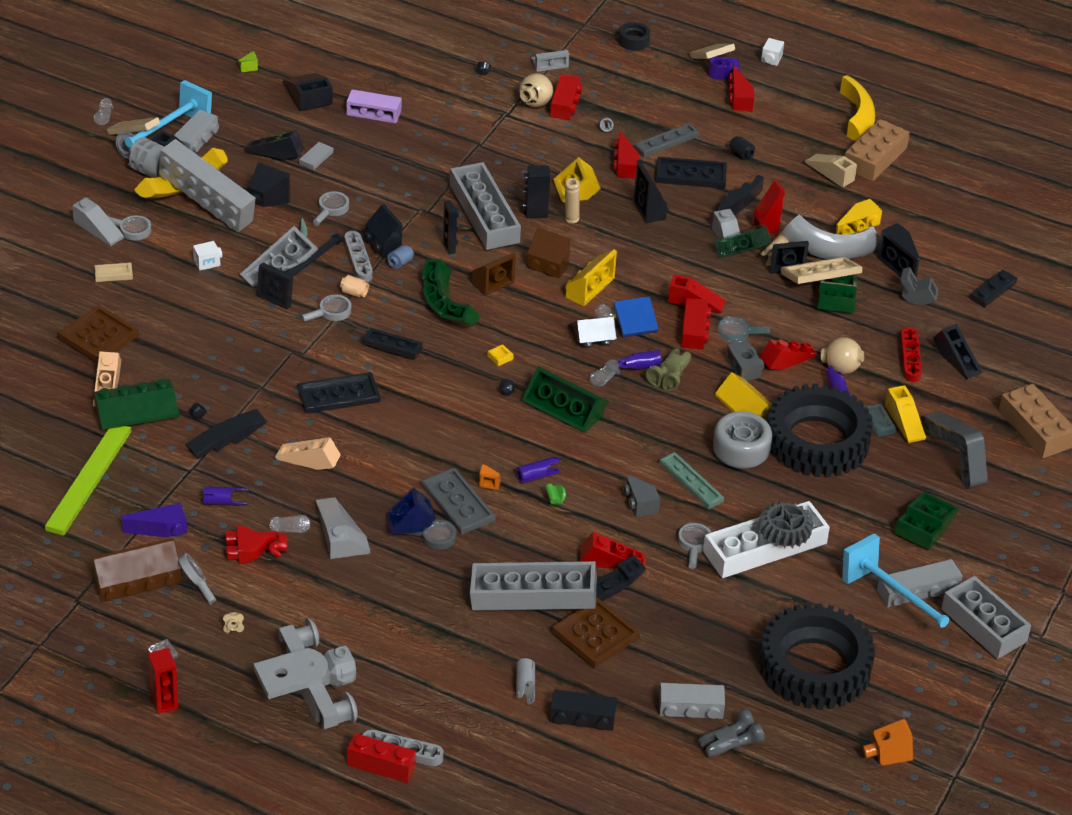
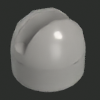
[600,117,614,132]

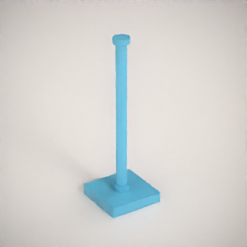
[125,80,212,148]
[842,533,949,628]

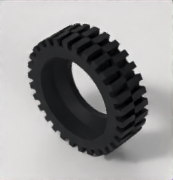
[767,384,873,478]
[759,603,875,710]

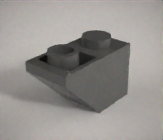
[623,475,660,517]

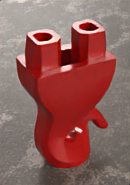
[226,526,287,564]

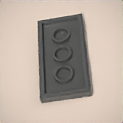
[421,467,496,535]

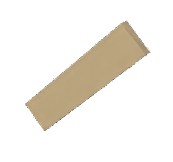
[106,117,160,135]

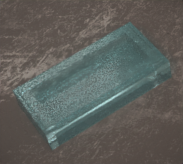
[863,404,896,437]

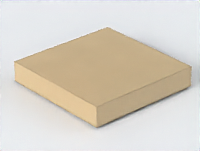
[689,44,735,59]

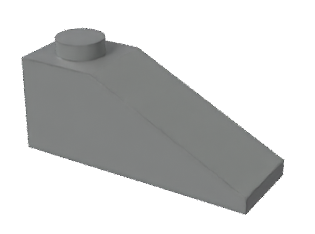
[72,197,124,246]

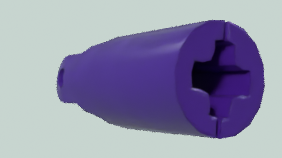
[617,350,661,370]
[826,366,850,397]
[516,457,560,484]
[204,486,249,506]

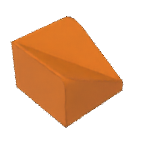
[479,464,501,490]

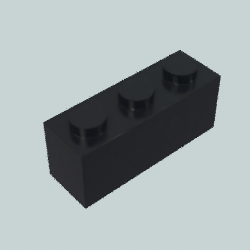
[522,165,550,218]
[550,689,618,731]

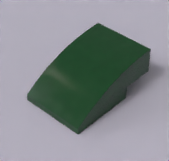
[818,275,857,313]
[894,492,959,550]

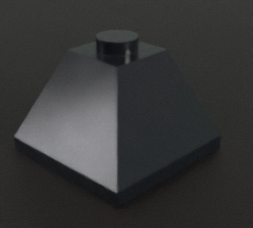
[248,162,290,207]
[769,241,809,274]

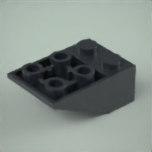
[284,73,333,110]

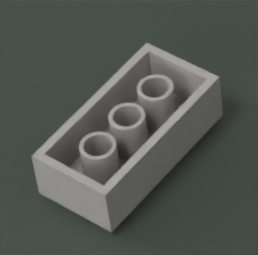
[941,576,1031,659]

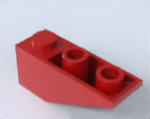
[729,67,754,112]
[614,132,639,179]
[752,180,785,236]
[668,274,725,313]
[760,339,818,370]
[580,532,645,569]

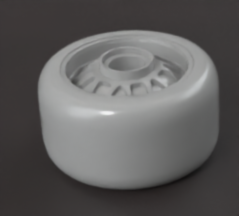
[713,411,772,469]

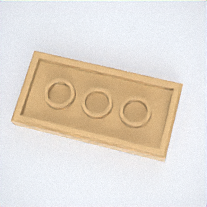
[781,257,862,284]

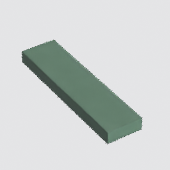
[659,452,724,510]

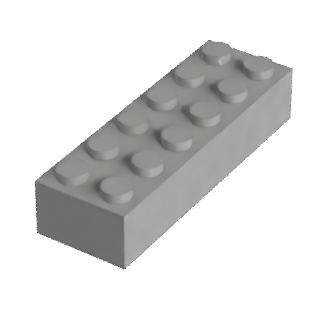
[159,139,256,233]
[450,162,521,250]
[470,561,597,610]

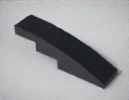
[717,175,764,216]
[186,409,267,459]

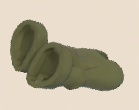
[646,348,691,392]

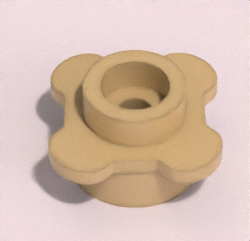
[223,612,244,633]

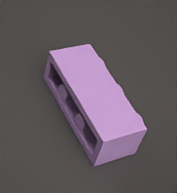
[347,89,402,123]

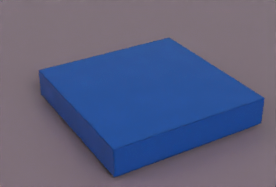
[613,296,659,337]

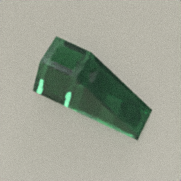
[715,224,771,258]

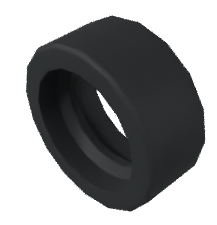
[618,22,650,51]

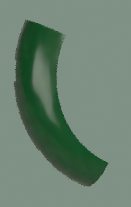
[422,259,481,325]

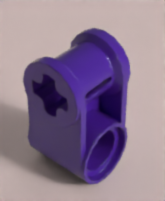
[708,57,741,79]

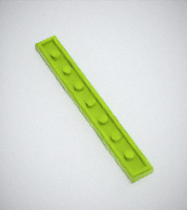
[45,426,131,536]

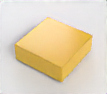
[487,344,514,366]

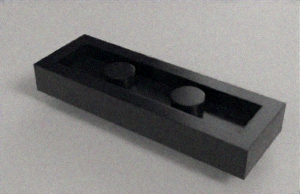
[442,200,459,254]
[970,270,1017,308]
[363,328,423,359]

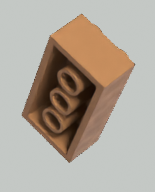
[845,119,910,182]
[999,384,1072,459]

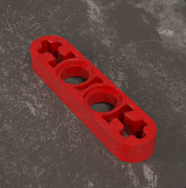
[900,327,922,382]

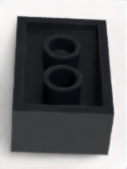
[633,160,668,223]
[877,223,920,277]

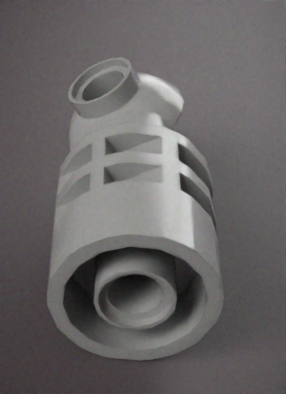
[116,131,164,178]

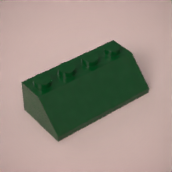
[522,366,609,433]
[94,379,179,430]

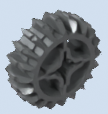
[759,501,813,549]

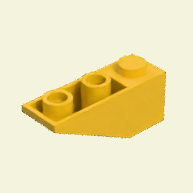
[835,199,882,235]
[885,385,926,443]

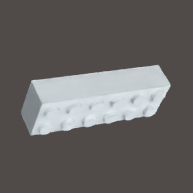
[703,501,830,578]

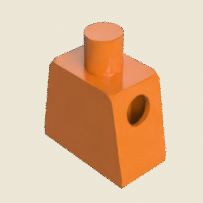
[862,719,913,765]

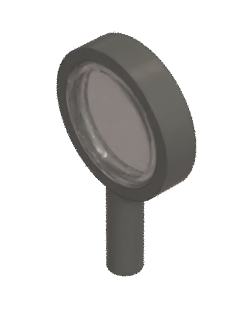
[400,520,457,550]

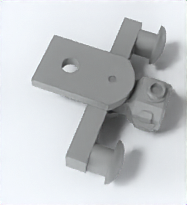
[253,618,358,729]

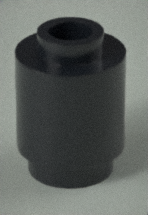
[730,136,755,160]

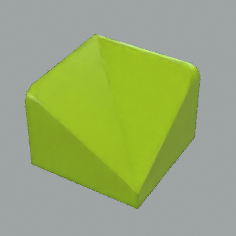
[238,51,258,73]

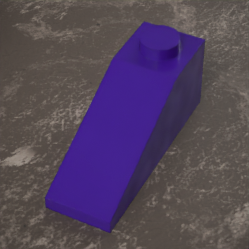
[121,503,187,538]

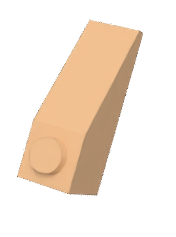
[275,437,341,470]

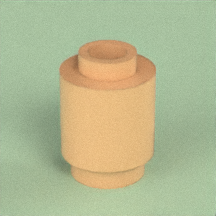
[340,275,369,298]

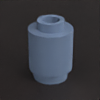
[387,245,414,269]

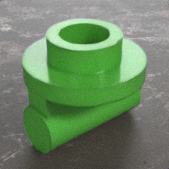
[545,484,566,505]

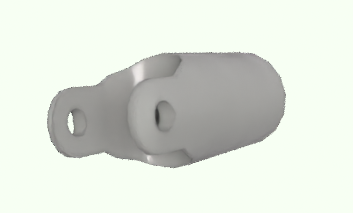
[516,658,535,705]

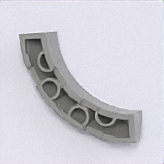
[781,214,880,259]

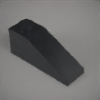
[245,130,304,160]
[933,324,983,380]

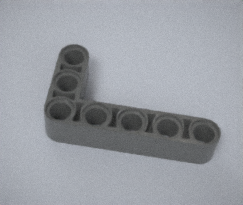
[920,411,987,489]

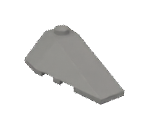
[240,226,318,287]
[316,497,370,559]

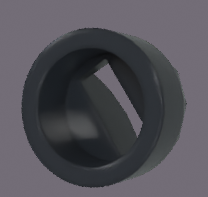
[477,62,491,75]
[499,379,515,396]
[190,402,207,419]

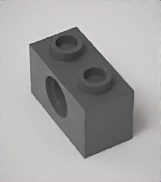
[726,340,764,381]

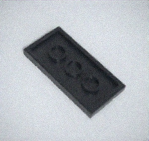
[656,157,727,189]
[297,372,381,414]

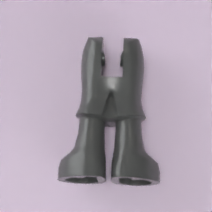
[698,708,765,758]

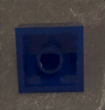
[386,487,436,534]

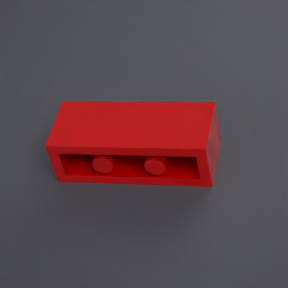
[550,74,583,120]
[681,298,711,350]
[148,648,179,714]
[347,733,416,783]

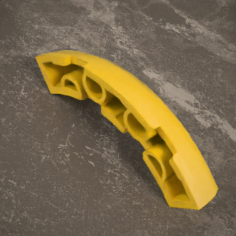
[840,75,875,142]
[134,148,228,198]

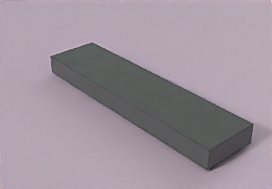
[634,123,699,158]

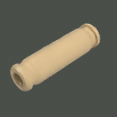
[565,178,580,224]

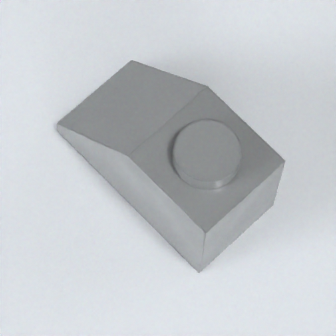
[712,209,742,250]

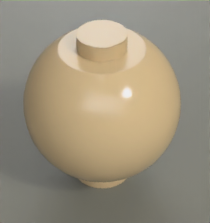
[519,73,553,108]
[821,337,864,375]

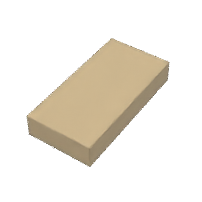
[94,263,133,282]

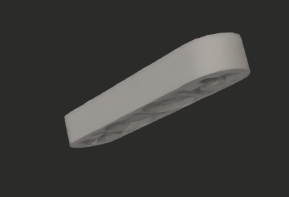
[345,231,373,282]
[363,730,444,766]

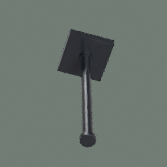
[257,233,342,309]

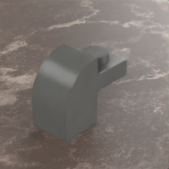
[900,267,938,305]

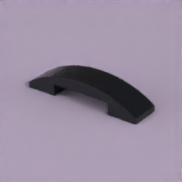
[596,555,646,601]

